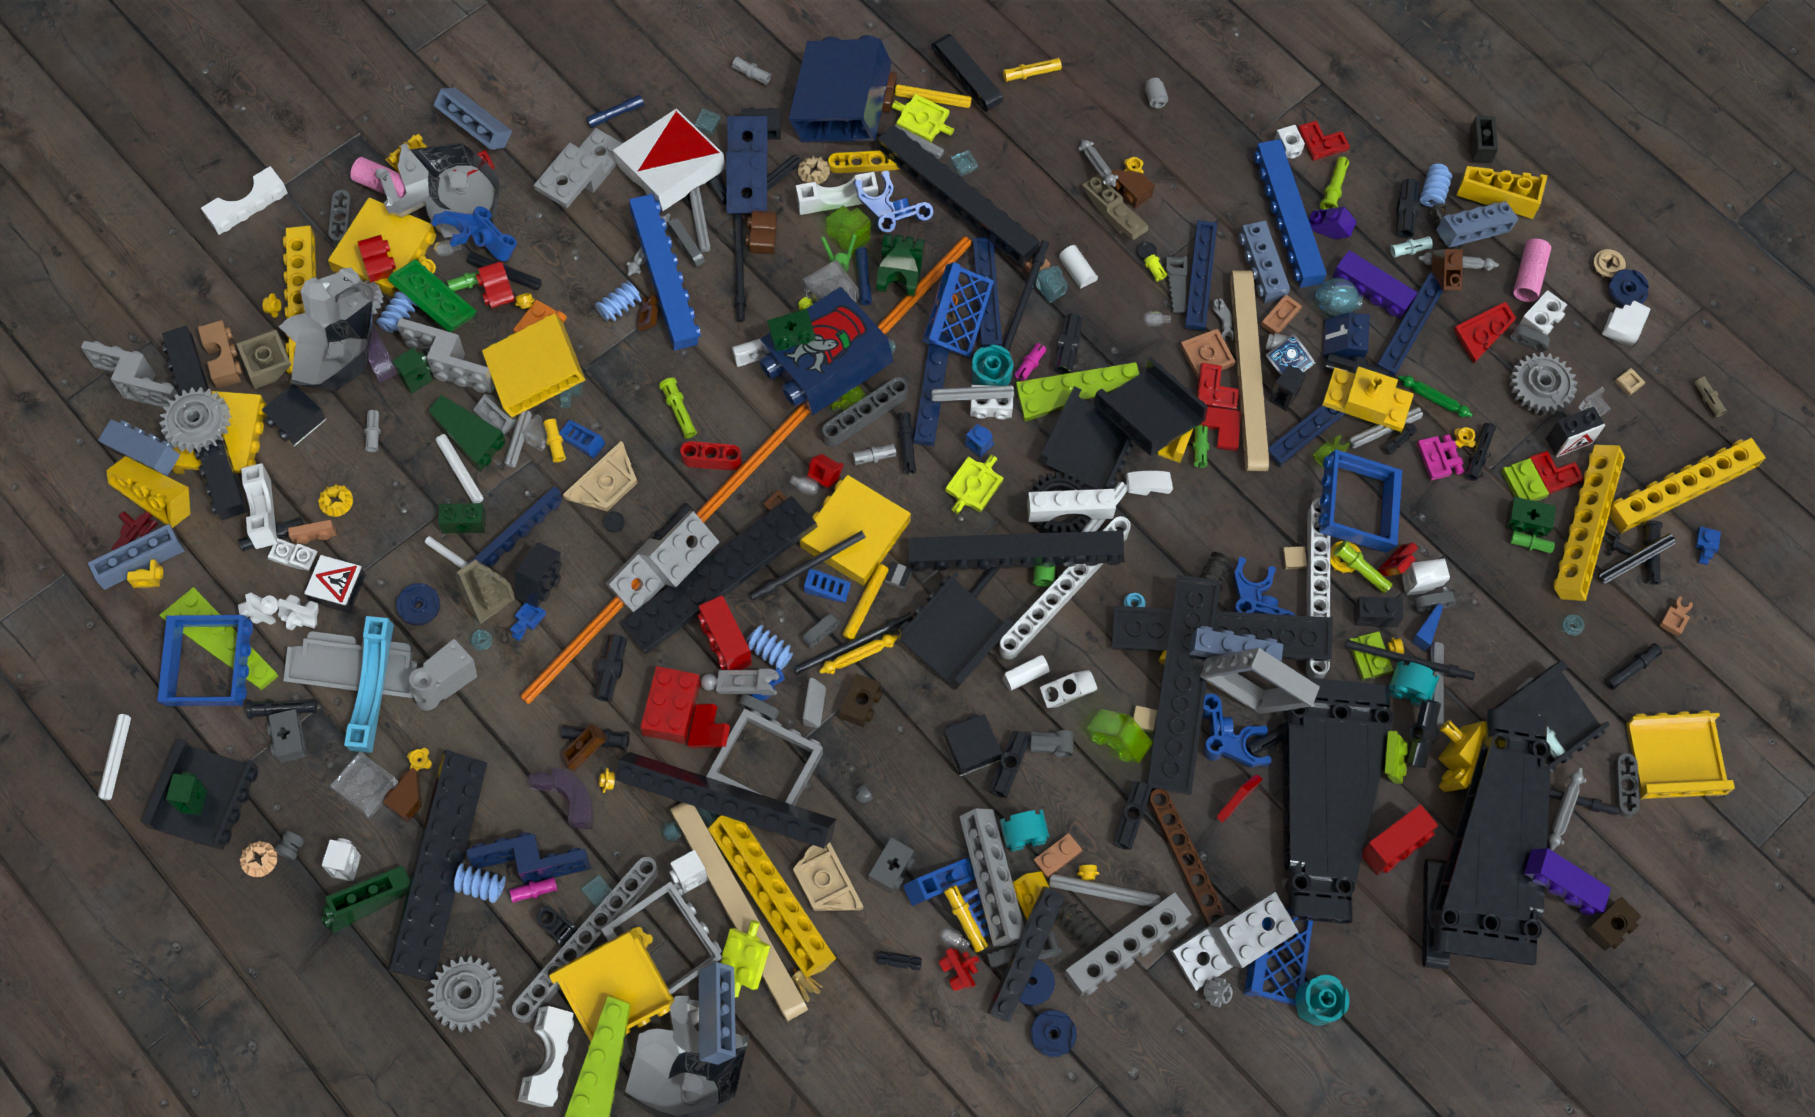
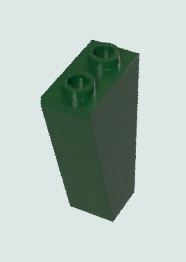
[429,395,505,472]
[321,865,410,933]

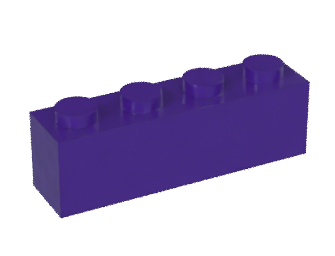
[1333,250,1418,319]
[1524,848,1611,916]

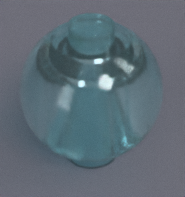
[1316,278,1363,318]

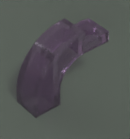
[357,324,398,383]
[528,768,594,829]

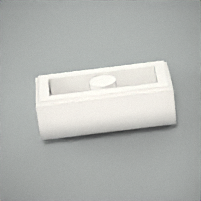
[1059,245,1098,289]
[731,338,765,367]
[1002,655,1049,691]

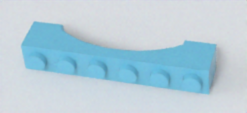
[344,616,394,753]

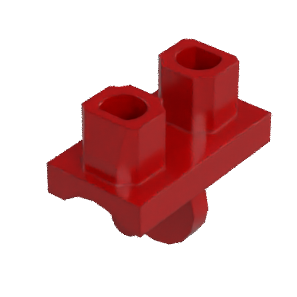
[938,948,980,991]

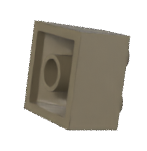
[236,330,291,389]

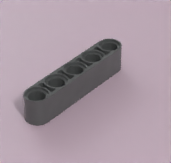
[823,377,908,447]

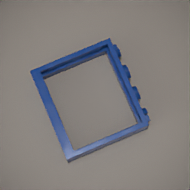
[1318,449,1402,553]
[157,615,253,706]

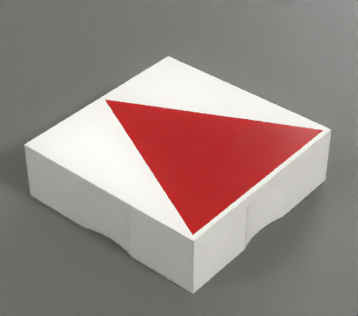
[613,109,727,211]

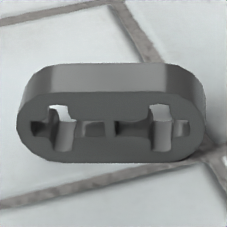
[1510,325,1550,352]
[1414,591,1456,612]
[802,613,840,648]
[738,694,780,721]

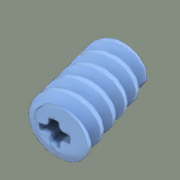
[1419,164,1453,208]
[595,281,642,322]
[376,289,418,333]
[746,625,793,670]
[454,863,506,903]

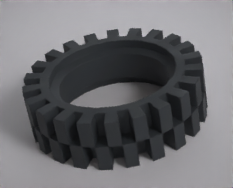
[1027,472,1091,533]

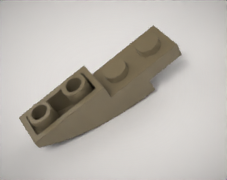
[1082,175,1148,240]

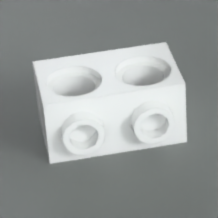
[1519,290,1567,335]
[970,385,1013,419]
[322,838,361,882]
[669,850,708,894]

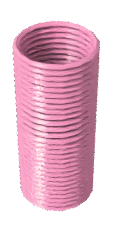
[350,157,407,198]
[1513,238,1551,302]

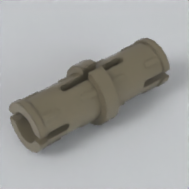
[1694,377,1727,418]

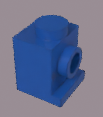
[965,424,994,458]

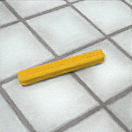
[895,84,971,108]
[843,564,889,640]

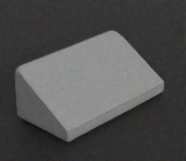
[473,394,518,435]
[803,678,826,728]

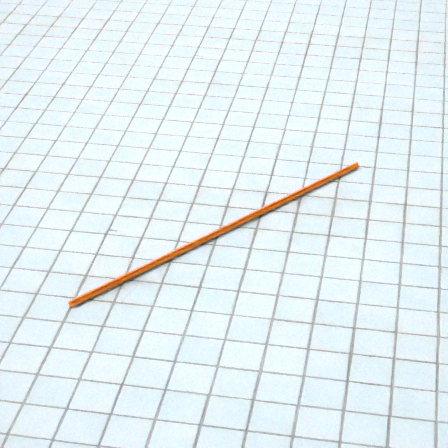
[520,236,971,704]

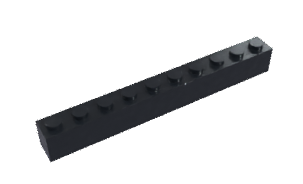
[877,125,1040,267]
[161,325,247,520]
[908,530,1125,571]
[615,752,837,849]

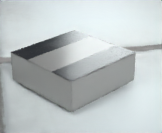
[885,562,912,590]

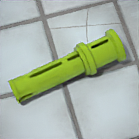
[1320,157,1349,210]
[659,378,697,439]
[1334,540,1392,594]

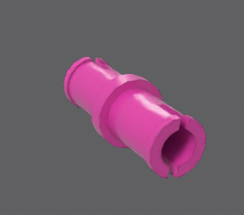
[1014,343,1047,381]
[509,877,557,903]

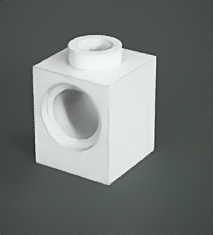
[1274,125,1305,159]

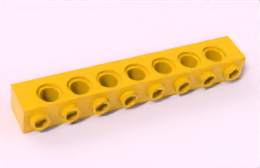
[283,226,316,375]
[1609,438,1766,534]
[1554,445,1625,601]
[708,815,836,978]

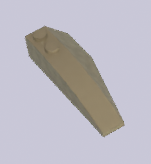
[455,559,516,624]

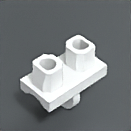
[238,593,279,625]
[278,595,319,630]

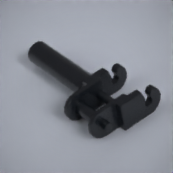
[1603,525,1645,565]

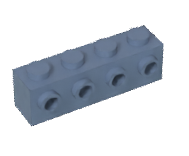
[434,88,512,150]
[1436,201,1519,248]
[1238,221,1290,304]
[98,419,180,476]
[88,524,185,590]
[1189,626,1283,661]
[699,962,736,1065]

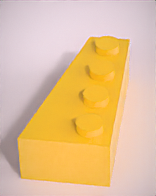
[1456,166,1548,219]
[106,456,190,528]

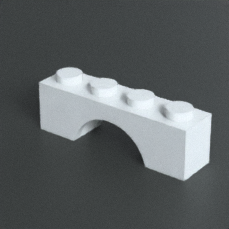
[201,166,287,235]
[796,172,878,215]
[241,463,277,549]
[1027,489,1116,522]
[518,1006,574,1107]

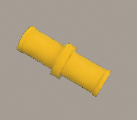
[543,419,566,462]

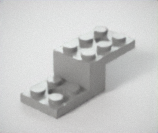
[534,128,623,208]
[397,318,495,394]
[81,341,178,408]
[605,511,719,613]
[1170,892,1298,991]

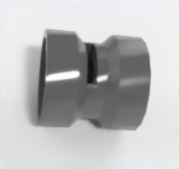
[274,830,305,861]

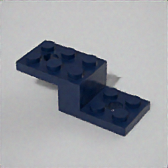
[726,116,768,214]
[467,833,591,885]

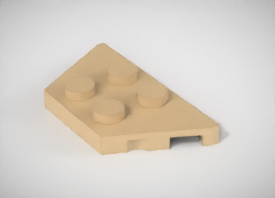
[563,441,637,511]
[793,842,864,911]

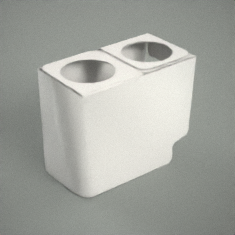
[1602,301,1650,349]
[1402,559,1450,595]
[1040,670,1097,708]

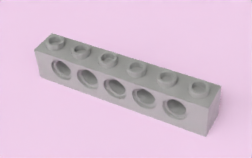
[959,808,1024,946]
[1064,893,1192,997]

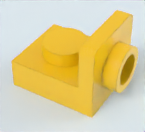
[127,559,164,588]

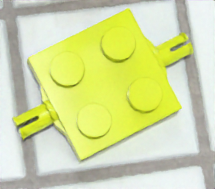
[892,94,954,142]
[945,455,1004,514]
[720,920,770,997]

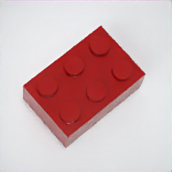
[697,595,752,670]
[640,666,701,744]
[1362,804,1438,875]

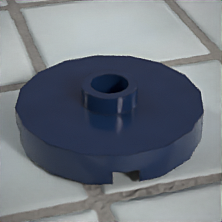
[1608,269,1649,307]
[396,583,440,626]
[1019,960,1055,1006]
[1030,1010,1077,1058]

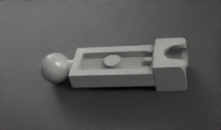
[700,669,779,695]

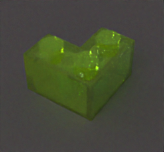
[825,205,871,255]
[1087,709,1153,763]

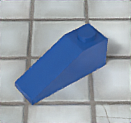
[903,857,976,906]

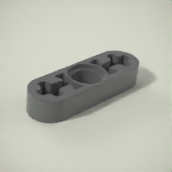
[328,190,352,245]
[667,217,705,268]
[1614,753,1640,818]

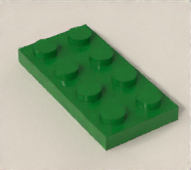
[388,259,477,333]

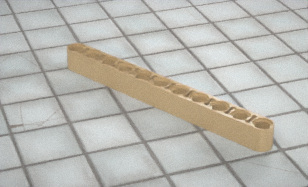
[1230,270,1269,471]
[670,802,808,1022]

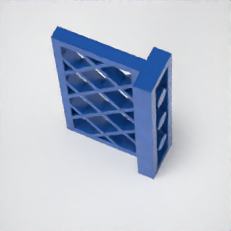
[922,262,994,358]
[1244,910,1313,1006]

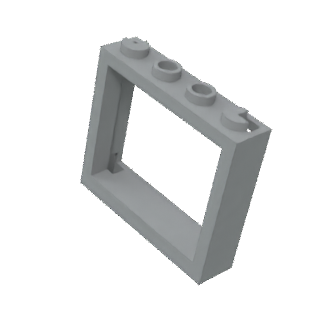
[1200,648,1320,714]
[706,709,823,805]
[600,881,723,994]

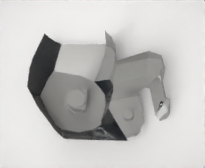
[376,143,500,238]
[278,268,373,391]
[624,996,749,1117]

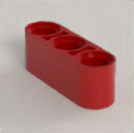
[680,441,742,471]

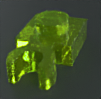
[831,386,867,415]
[1312,435,1350,468]

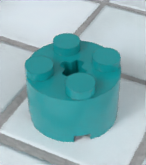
[971,345,1013,386]
[1389,661,1439,707]
[1000,810,1050,852]
[1295,975,1349,1026]

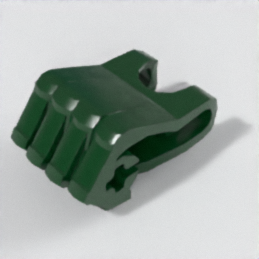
[876,234,925,297]

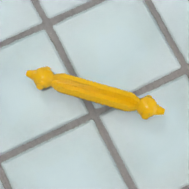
[819,634,898,674]

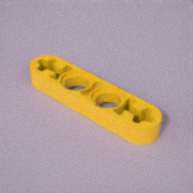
[828,151,899,173]

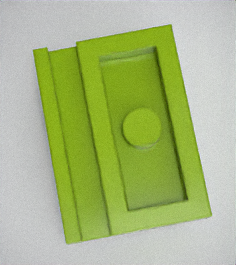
[1501,459,1549,501]
[1349,632,1394,681]
[1385,731,1408,784]

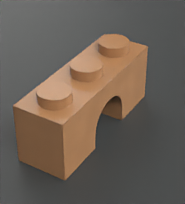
[198,320,243,389]

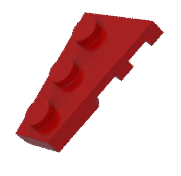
[1453,302,1516,364]

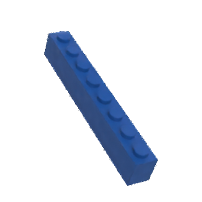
[1253,139,1327,288]
[629,194,701,350]

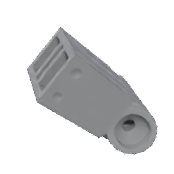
[409,639,477,711]

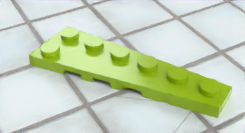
[1016,362,1139,422]
[160,587,278,691]
[565,995,631,1117]

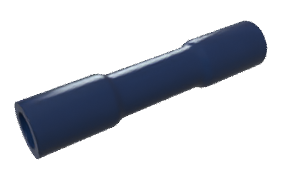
[586,95,644,128]
[855,247,872,306]

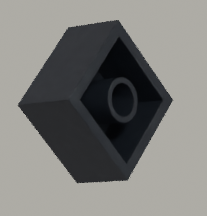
[515,542,562,608]

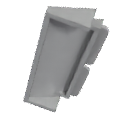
[283,631,423,698]

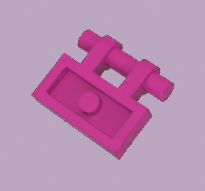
[1417,435,1464,481]

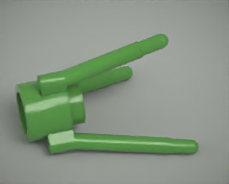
[821,234,856,274]

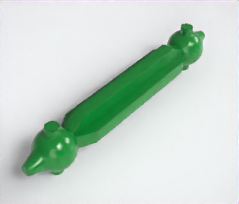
[1398,375,1473,417]

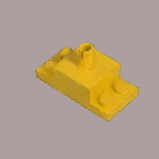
[1322,366,1414,432]
[1438,720,1497,792]

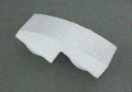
[1125,471,1173,496]
[268,538,318,571]

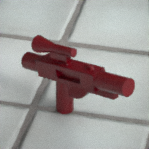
[111,511,158,550]

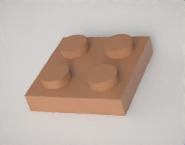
[1180,329,1236,379]

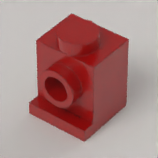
[807,453,844,488]

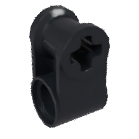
[536,906,578,948]

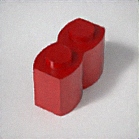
[357,235,396,282]
[476,261,515,309]

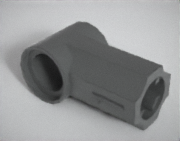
[1030,730,1074,757]

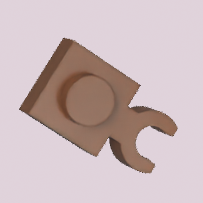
[1659,596,1693,637]

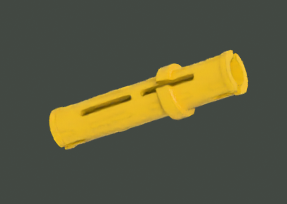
[1003,58,1062,82]
[943,885,988,952]

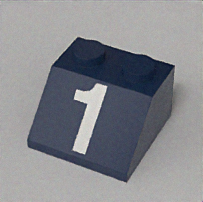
[1322,312,1370,359]

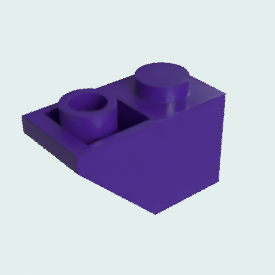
[1309,207,1357,239]

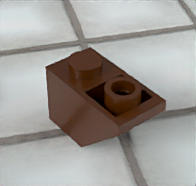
[1111,170,1155,209]
[1432,249,1463,290]
[383,767,422,824]

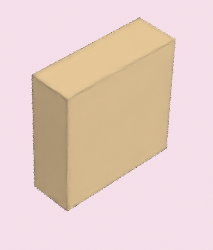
[1615,368,1645,396]
[1283,546,1307,570]
[1131,706,1158,733]

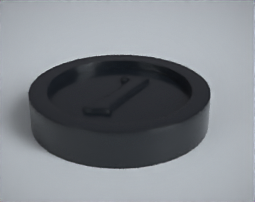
[1137,242,1157,261]
[603,511,625,532]

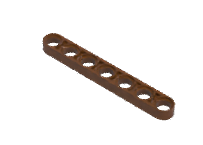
[1149,789,1226,926]

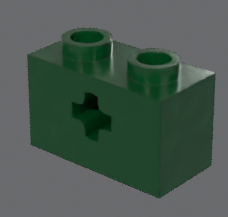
[767,309,816,352]
[392,347,433,394]
[1506,497,1556,537]
[438,503,486,534]
[166,772,208,816]

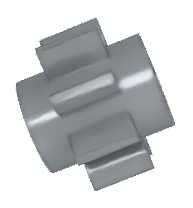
[1204,977,1233,1007]

